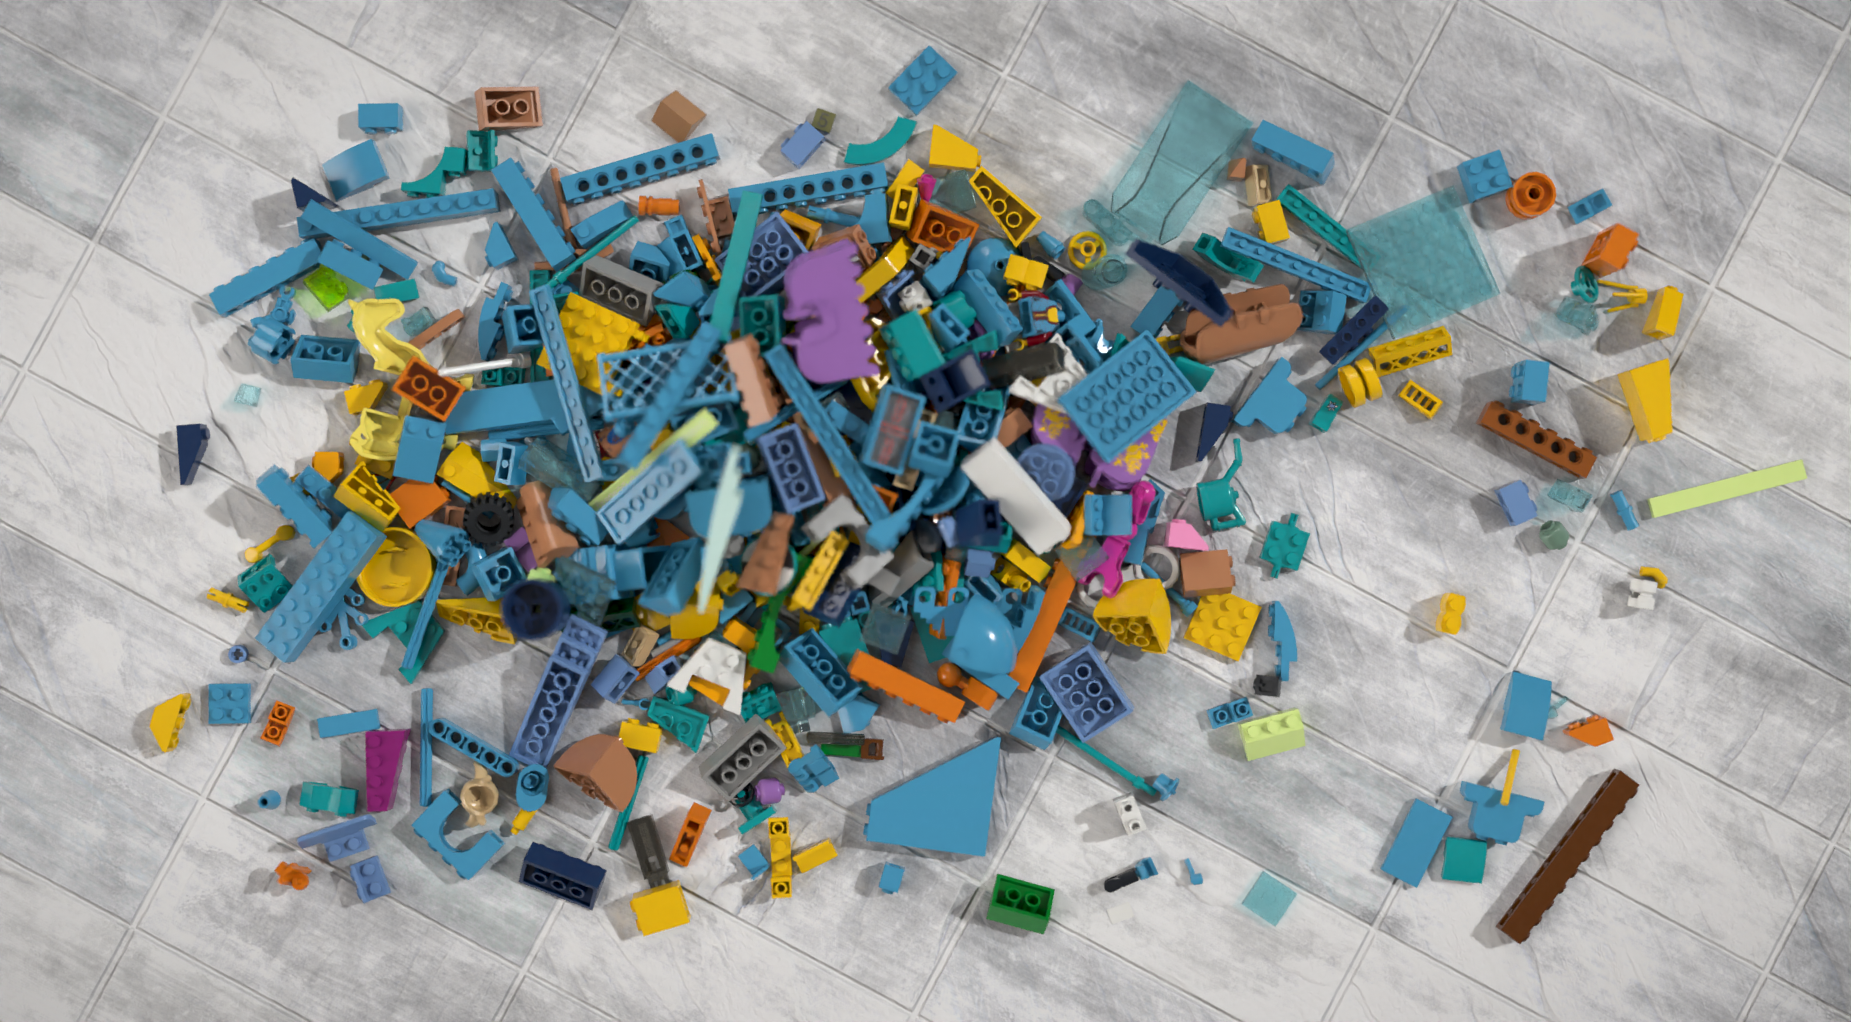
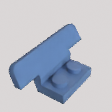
[297,815,377,862]

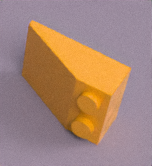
[780,209,822,252]

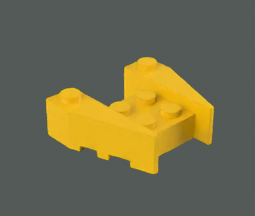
[850,318,891,413]

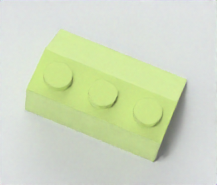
[1237,707,1305,761]

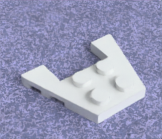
[1009,333,1088,415]
[667,638,746,715]

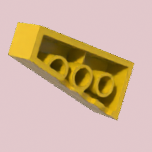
[969,166,1042,248]

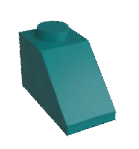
[655,304,700,338]

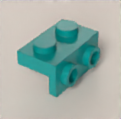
[466,130,498,172]

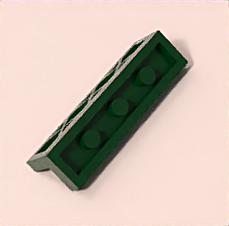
[561,597,641,633]

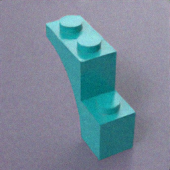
[401,147,467,198]

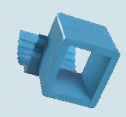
[555,544,670,604]

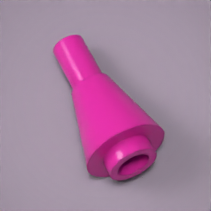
[917,174,937,202]

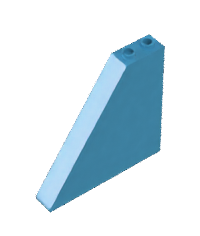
[863,736,1001,857]

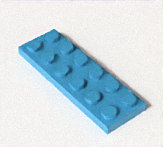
[596,439,705,545]

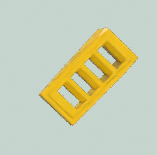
[1398,380,1443,420]

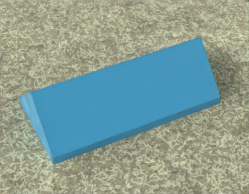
[957,375,1014,453]

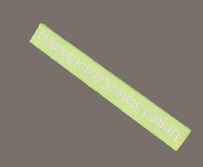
[588,408,718,512]

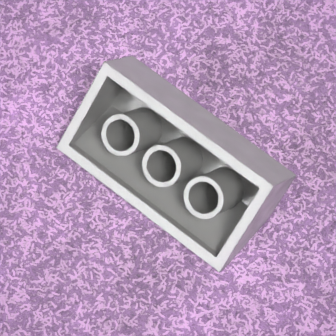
[579,255,664,327]
[699,714,786,801]

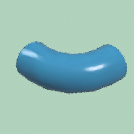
[456,542,487,596]

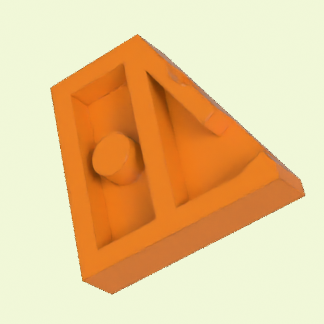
[647,517,690,547]

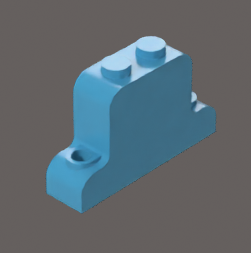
[643,344,723,402]
[1232,357,1307,434]
[1460,781,1545,846]

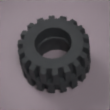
[463,492,514,546]

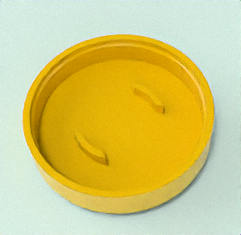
[356,527,437,607]

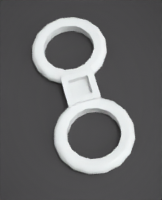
[1076,545,1181,608]

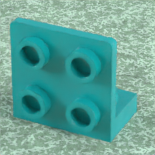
[237,553,293,613]

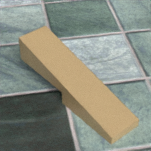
[893,408,937,491]

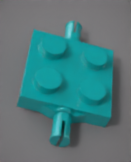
[1259,513,1310,579]
[912,551,944,603]

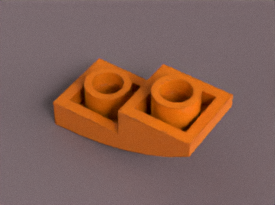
[260,700,296,747]

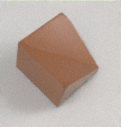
[1227,158,1247,181]

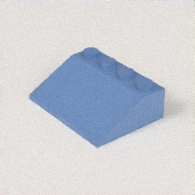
[714,212,808,298]
[1039,641,1135,743]

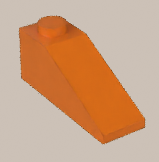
[669,802,712,867]

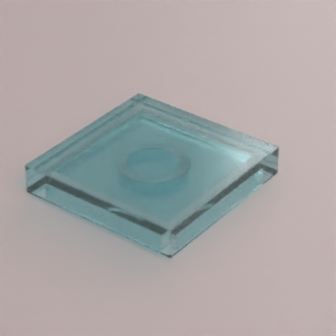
[1241,871,1297,927]

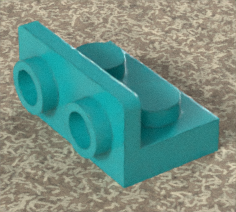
[741,682,783,723]

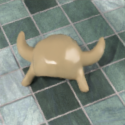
[460,761,499,828]

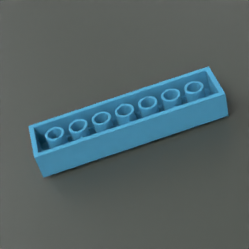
[255,512,387,663]

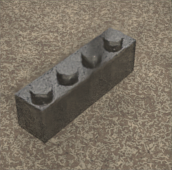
[983,341,1065,390]

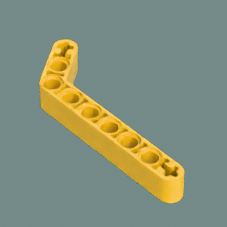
[787,235,915,352]

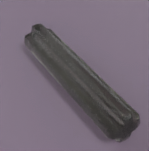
[806,731,865,746]

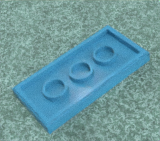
[1380,798,1452,888]

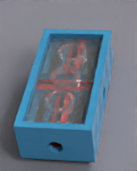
[858,385,926,475]

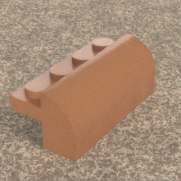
[516,480,579,568]

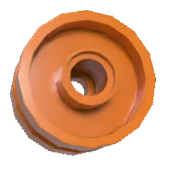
[1505,172,1556,220]

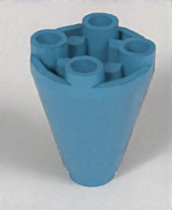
[415,519,472,567]

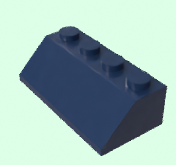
[519,842,607,910]

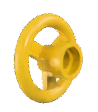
[1068,231,1107,270]

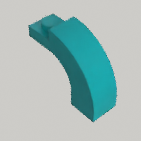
[1192,233,1264,283]

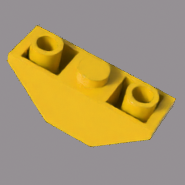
[149,693,191,752]

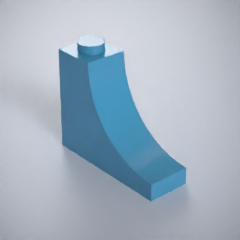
[849,190,892,244]

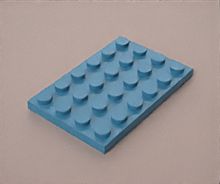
[1057,329,1197,464]

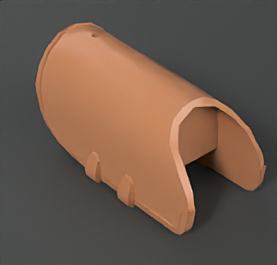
[1180,284,1303,365]

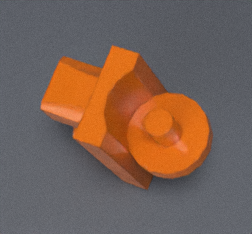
[275,861,312,890]

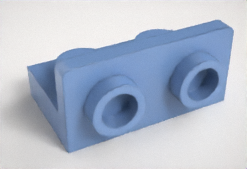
[350,855,391,903]

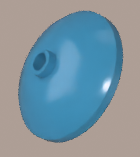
[967,238,1022,297]
[920,466,969,515]

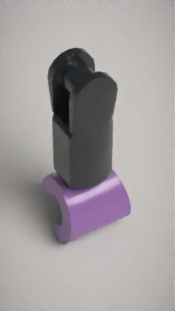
[1033,256,1083,295]

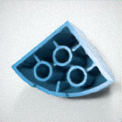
[948,593,1017,674]

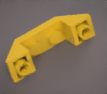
[768,817,792,898]

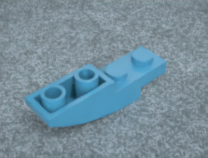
[478,282,513,362]
[1268,601,1297,681]

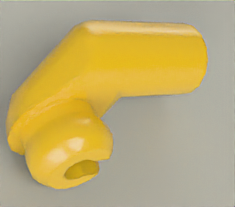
[1639,566,1668,589]

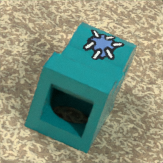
[1308,393,1343,433]

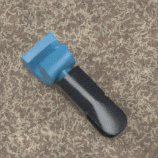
[1104,857,1158,893]

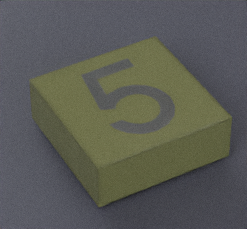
[811,108,836,134]

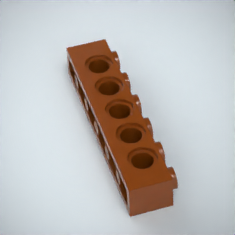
[1476,400,1597,479]

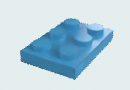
[888,45,958,116]

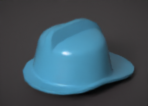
[516,764,549,812]

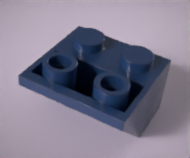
[955,499,1003,547]

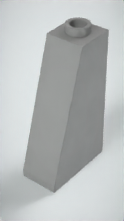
[868,530,934,608]

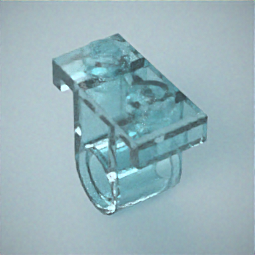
[1554,296,1599,336]

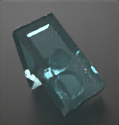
[1547,478,1593,513]

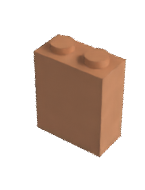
[1179,549,1236,598]

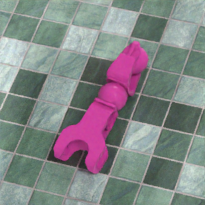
[1077,480,1156,598]

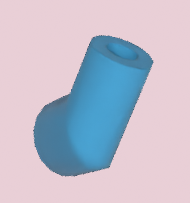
[432,261,457,286]

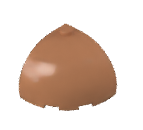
[553,734,637,812]

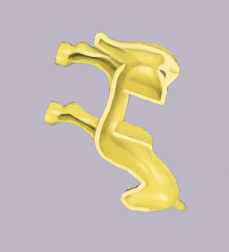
[348,298,474,461]

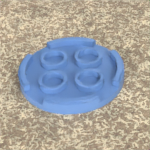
[1016,443,1075,501]

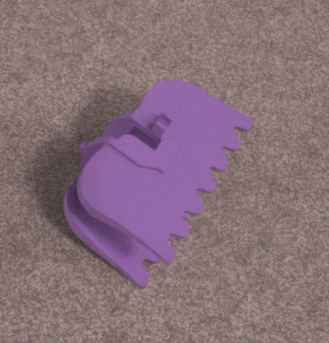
[781,239,879,383]

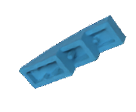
[1009,585,1045,653]
[942,638,1020,700]

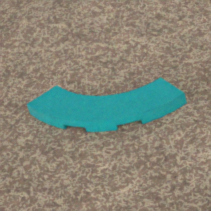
[844,116,917,165]

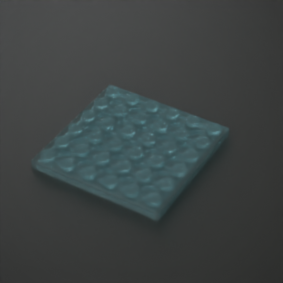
[1346,185,1501,340]

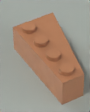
[724,334,782,427]

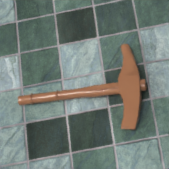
[534,168,614,273]

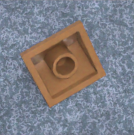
[651,90,707,143]

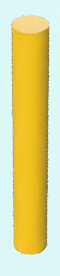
[1500,749,1520,806]

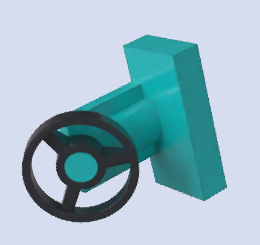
[729,783,777,835]

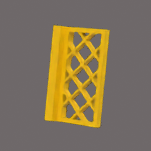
[786,531,849,612]

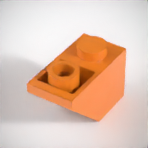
[1563,714,1614,747]

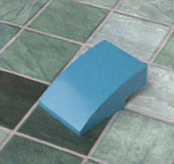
[322,139,390,202]
[1500,671,1552,741]

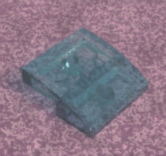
[931,169,976,214]

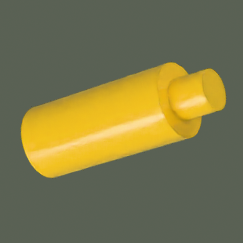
[510,808,538,835]

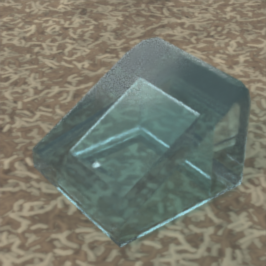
[234,383,261,407]

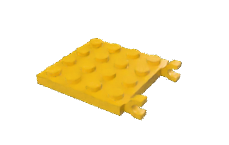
[536,292,650,397]

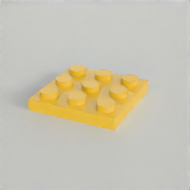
[1183,593,1262,662]

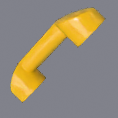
[245,525,295,563]

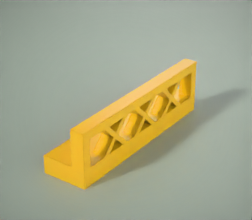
[1368,326,1452,377]

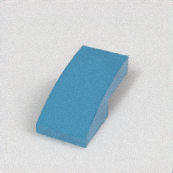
[1567,188,1612,225]

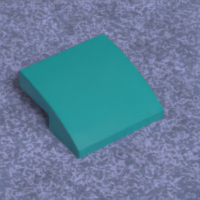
[1441,837,1487,884]

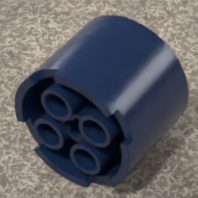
[501,578,570,640]

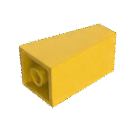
[1617,358,1673,443]

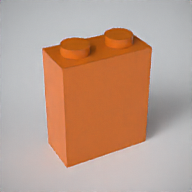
[390,473,452,529]

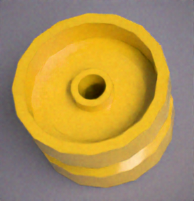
[1338,357,1382,408]

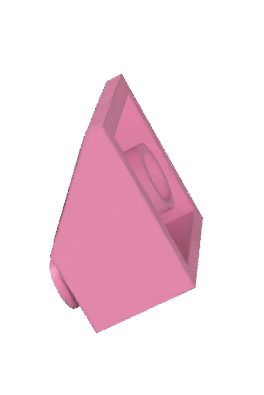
[1164,519,1209,551]

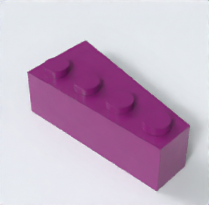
[365,729,411,812]

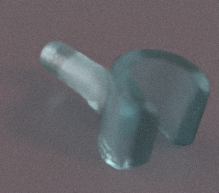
[1548,696,1569,719]

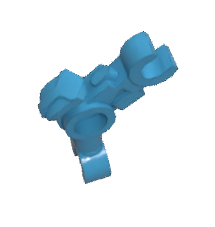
[250,286,296,329]

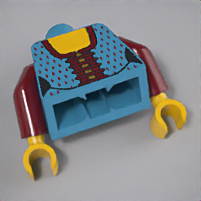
[1007,289,1065,351]

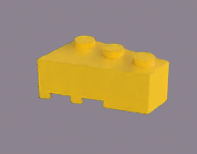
[333,460,401,532]

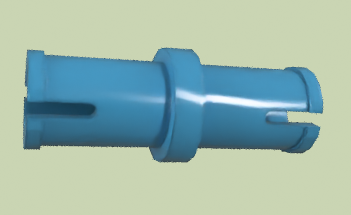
[1610,490,1639,531]

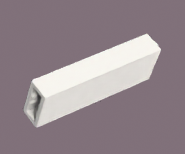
[961,437,1072,555]

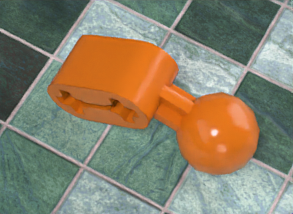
[937,662,999,711]

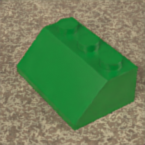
[986,874,1055,935]

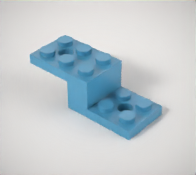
[1043,279,1104,375]

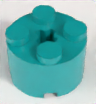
[931,290,977,329]

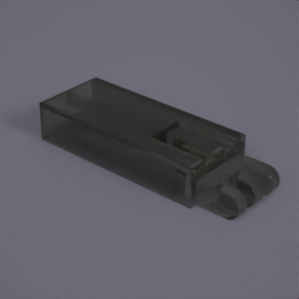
[627,814,671,888]

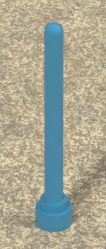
[1141,561,1198,617]

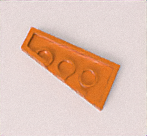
[929,553,961,639]

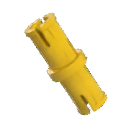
[206,587,250,613]

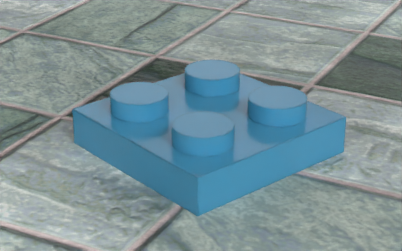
[209,683,251,724]

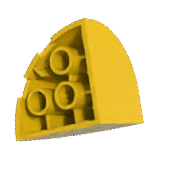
[670,573,724,639]
[1093,578,1171,654]

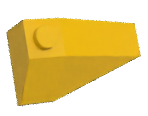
[436,597,517,645]

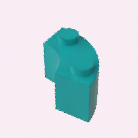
[299,781,359,817]

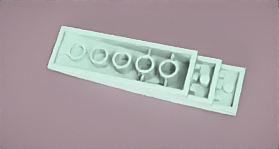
[699,444,744,613]

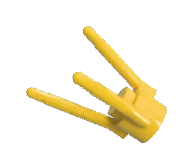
[1597,279,1648,313]

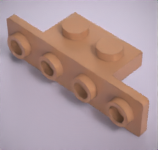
[696,179,735,256]

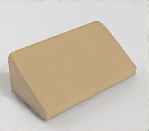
[1245,165,1272,206]
[621,623,659,666]

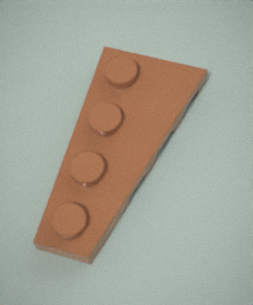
[736,512,794,595]

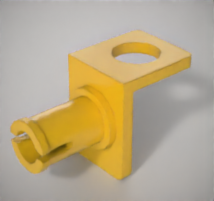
[990,557,1031,592]

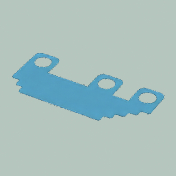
[914,587,1022,636]

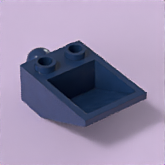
[914,348,991,413]

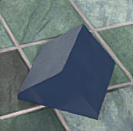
[291,177,338,212]

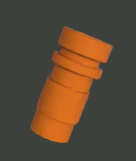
[638,196,679,216]

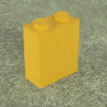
[630,880,691,936]

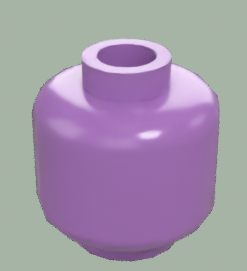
[754,777,785,805]

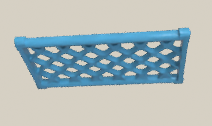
[597,334,740,422]

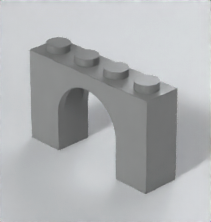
[802,495,894,590]

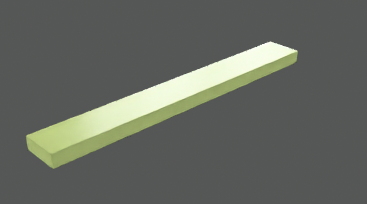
[1647,459,1807,518]

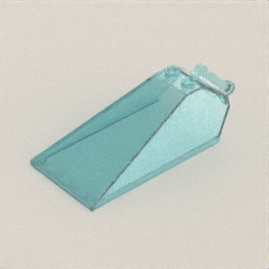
[1110,80,1253,245]

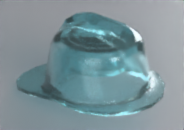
[1081,254,1127,291]

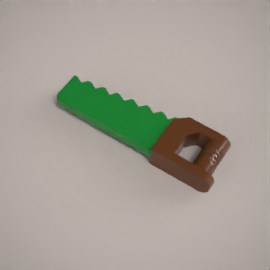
[821,738,885,760]

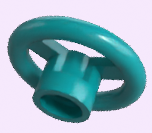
[1571,266,1599,303]

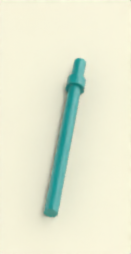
[543,215,639,289]
[1055,725,1157,797]

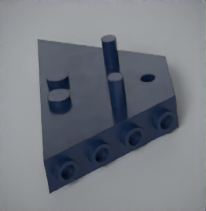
[1125,238,1233,327]

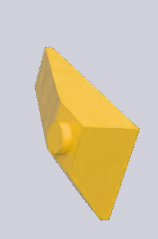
[437,442,518,509]

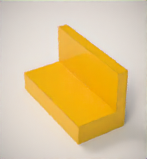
[792,838,838,873]

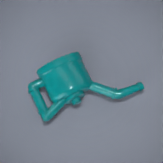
[1196,438,1246,532]

